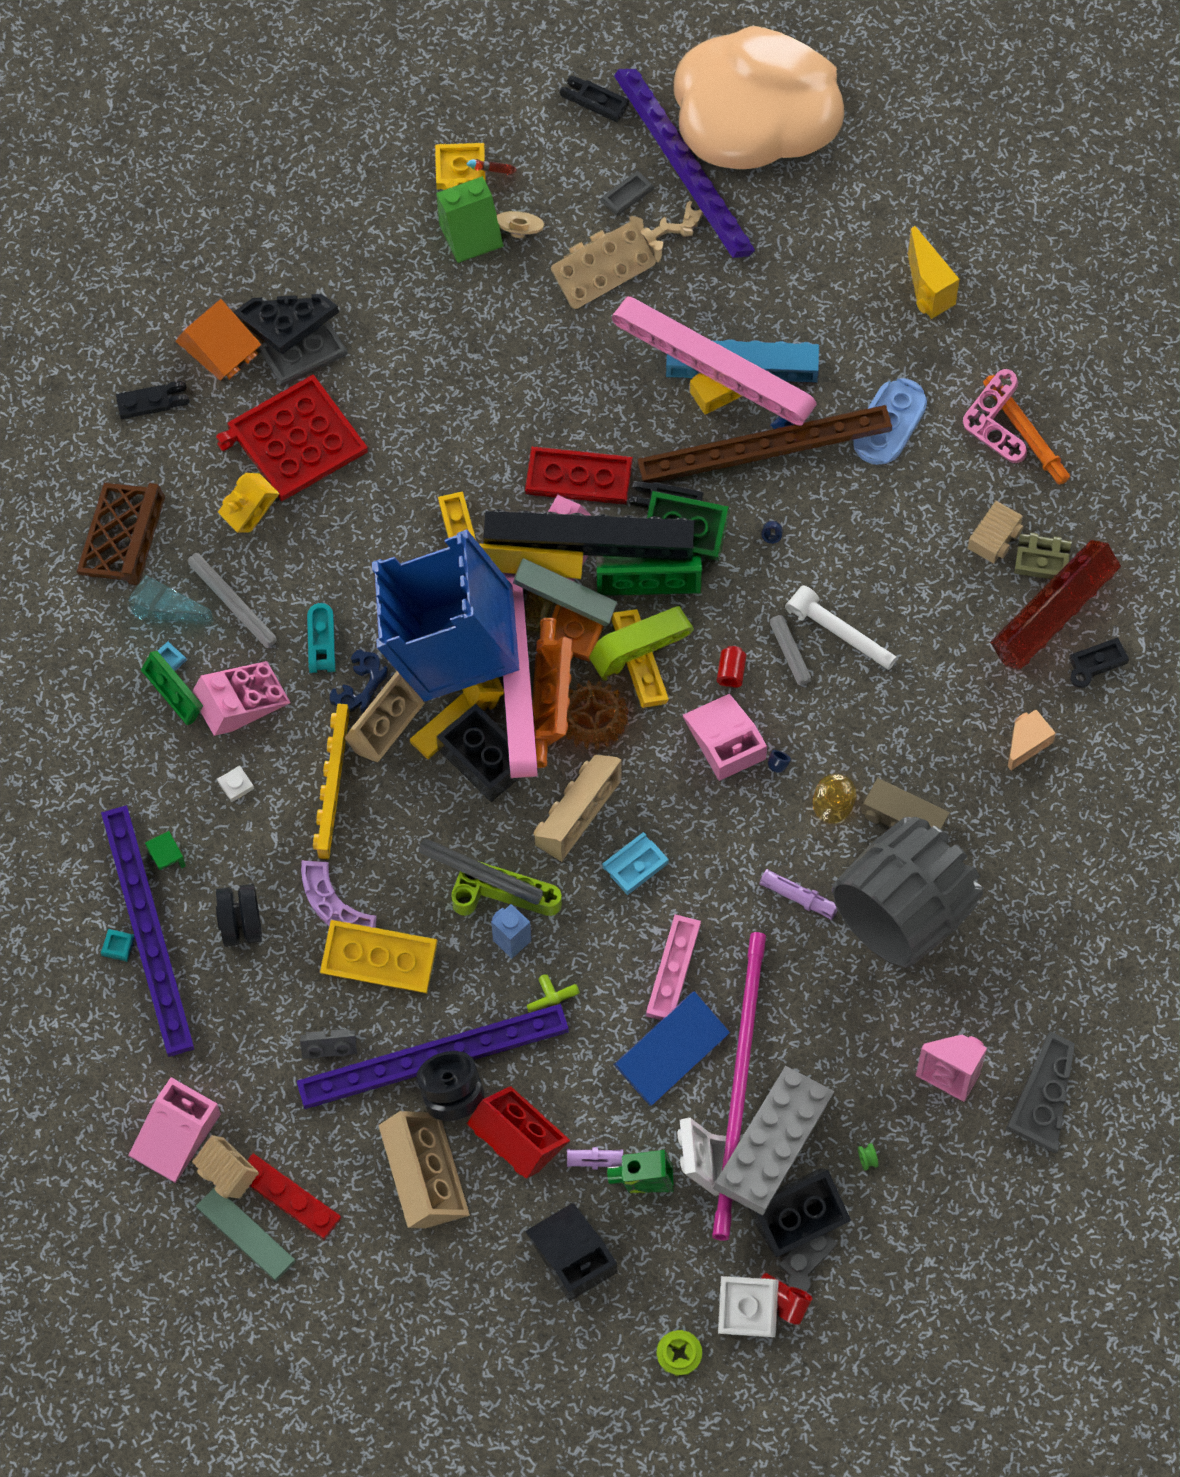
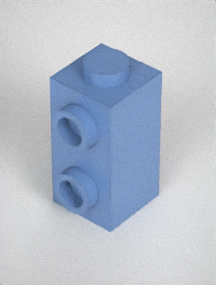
[491,904,531,959]

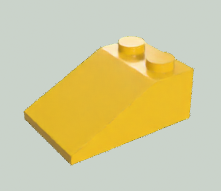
[908,226,960,319]

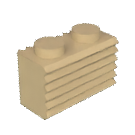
[968,501,1024,563]
[192,1135,259,1198]

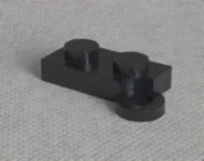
[1069,637,1129,688]

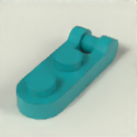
[307,603,336,673]

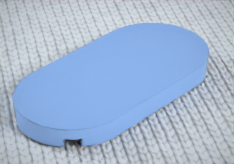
[853,378,927,465]

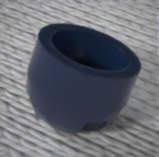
[762,521,783,544]
[767,750,791,773]

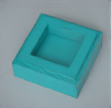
[101,929,135,962]

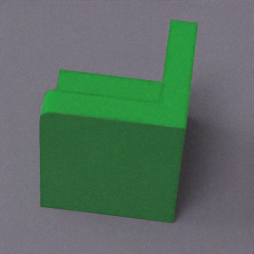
[145,831,186,870]

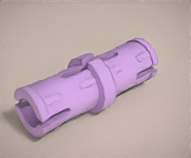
[567,1147,623,1169]

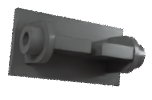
[300,1028,357,1059]

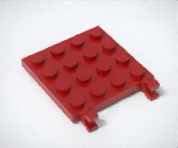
[216,374,368,501]

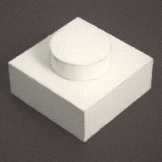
[217,766,254,802]

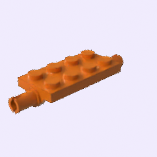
[532,618,573,768]

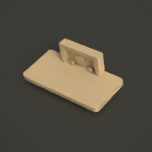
[551,221,656,309]

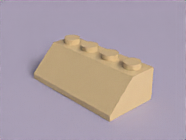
[534,755,621,862]
[379,1111,470,1228]

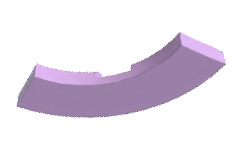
[301,860,377,928]

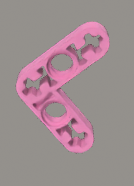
[963,369,1027,463]

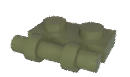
[1014,533,1071,581]

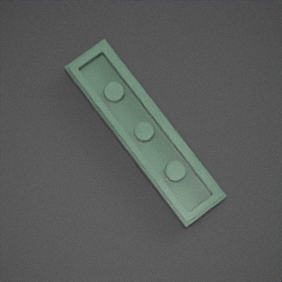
[513,558,617,626]
[196,1186,296,1282]

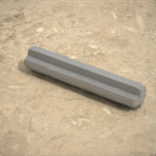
[770,615,811,686]

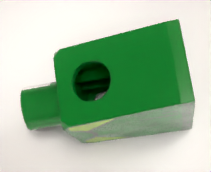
[607,1150,674,1193]

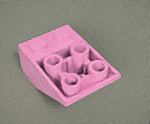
[192,661,290,736]
[683,694,767,781]
[129,1078,221,1183]

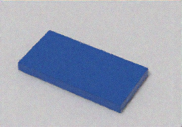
[613,991,730,1106]

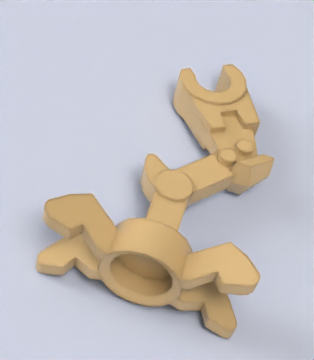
[629,201,704,263]

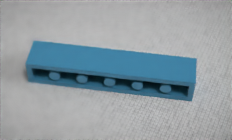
[666,339,819,382]

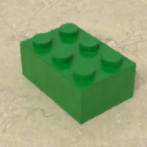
[647,491,730,561]

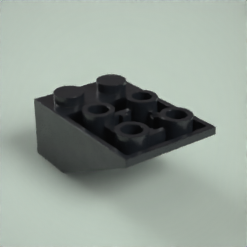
[525,1203,617,1302]

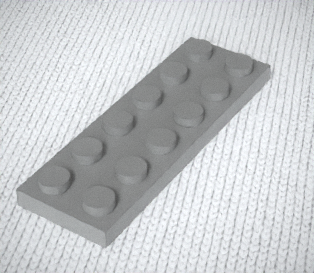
[713,1066,834,1215]

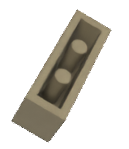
[862,778,950,831]

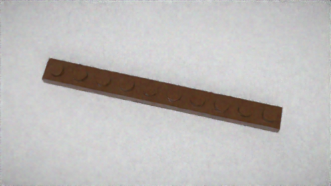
[637,405,892,484]

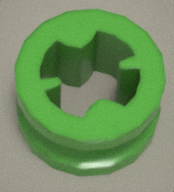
[858,1143,879,1171]

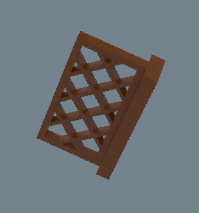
[76,483,165,586]

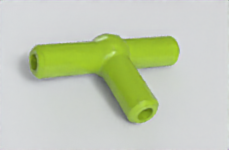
[526,974,580,1013]

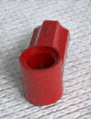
[760,1273,812,1325]

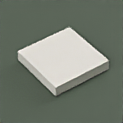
[718,1276,778,1337]

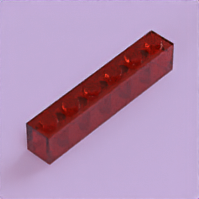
[990,540,1121,669]

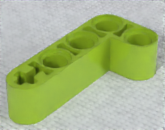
[589,606,694,681]
[451,861,562,916]

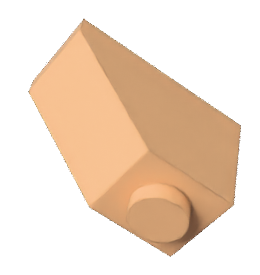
[1008,710,1056,770]

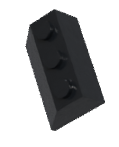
[748,1168,851,1257]

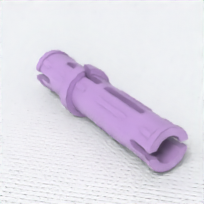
[759,869,838,920]

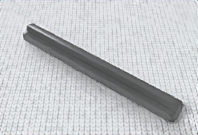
[419,838,543,905]

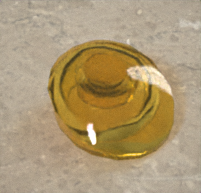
[812,773,856,823]

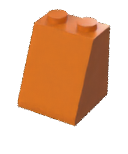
[175,299,261,381]

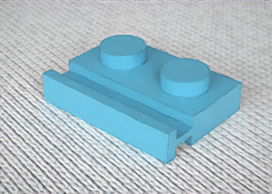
[602,832,669,895]

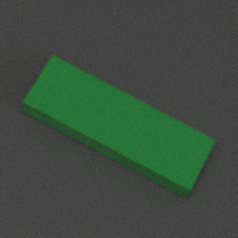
[141,650,203,725]

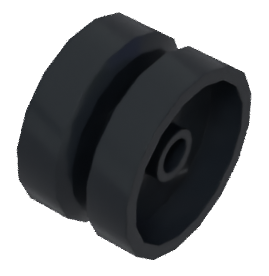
[216,884,262,947]
[416,1051,485,1121]

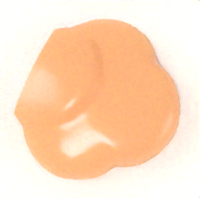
[674,26,844,169]

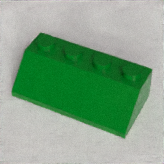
[596,554,702,596]

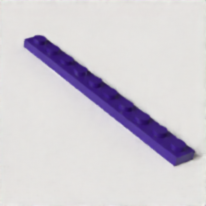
[614,69,755,258]
[101,805,195,1057]
[297,1004,569,1109]

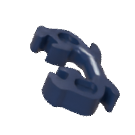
[330,649,388,713]

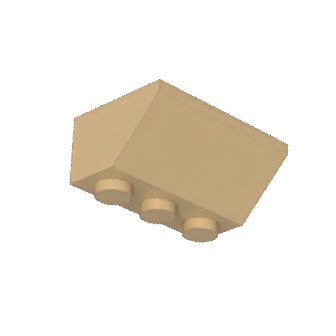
[345,671,425,763]

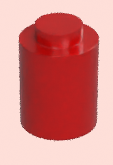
[716,646,747,688]

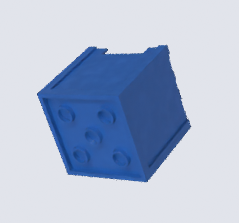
[372,530,520,702]

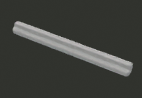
[188,553,277,648]

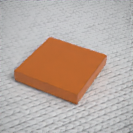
[551,604,604,662]

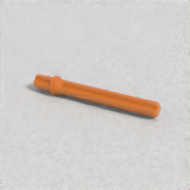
[983,375,1070,485]

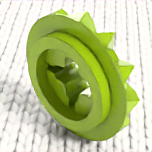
[657,1330,702,1376]

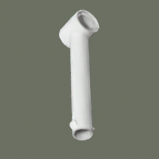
[785,586,897,670]

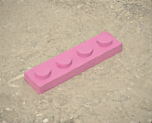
[646,915,701,1020]

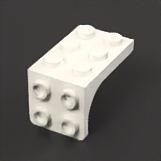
[677,1118,744,1196]

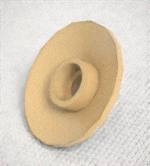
[497,211,544,238]

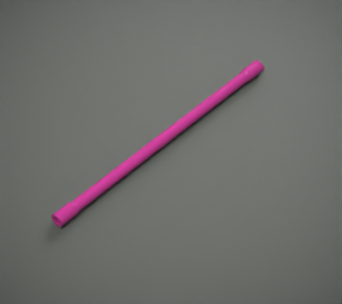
[712,932,766,1241]

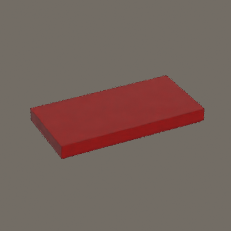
[525,446,633,505]

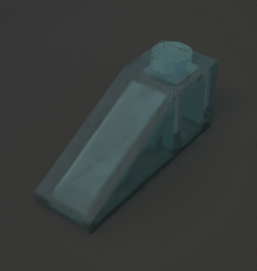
[128,575,213,625]

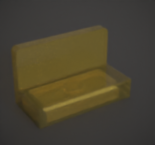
[524,591,553,632]

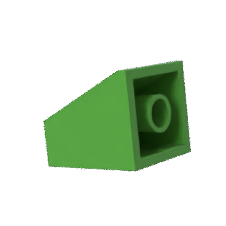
[436,176,503,263]

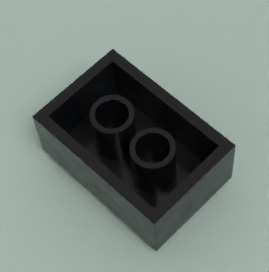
[436,704,520,802]

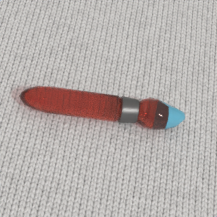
[466,159,517,174]

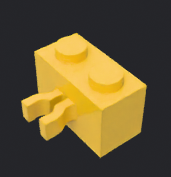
[218,473,279,533]

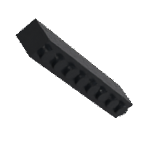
[483,509,694,560]

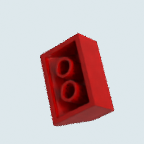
[467,1086,570,1179]

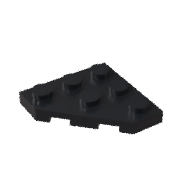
[234,294,339,354]

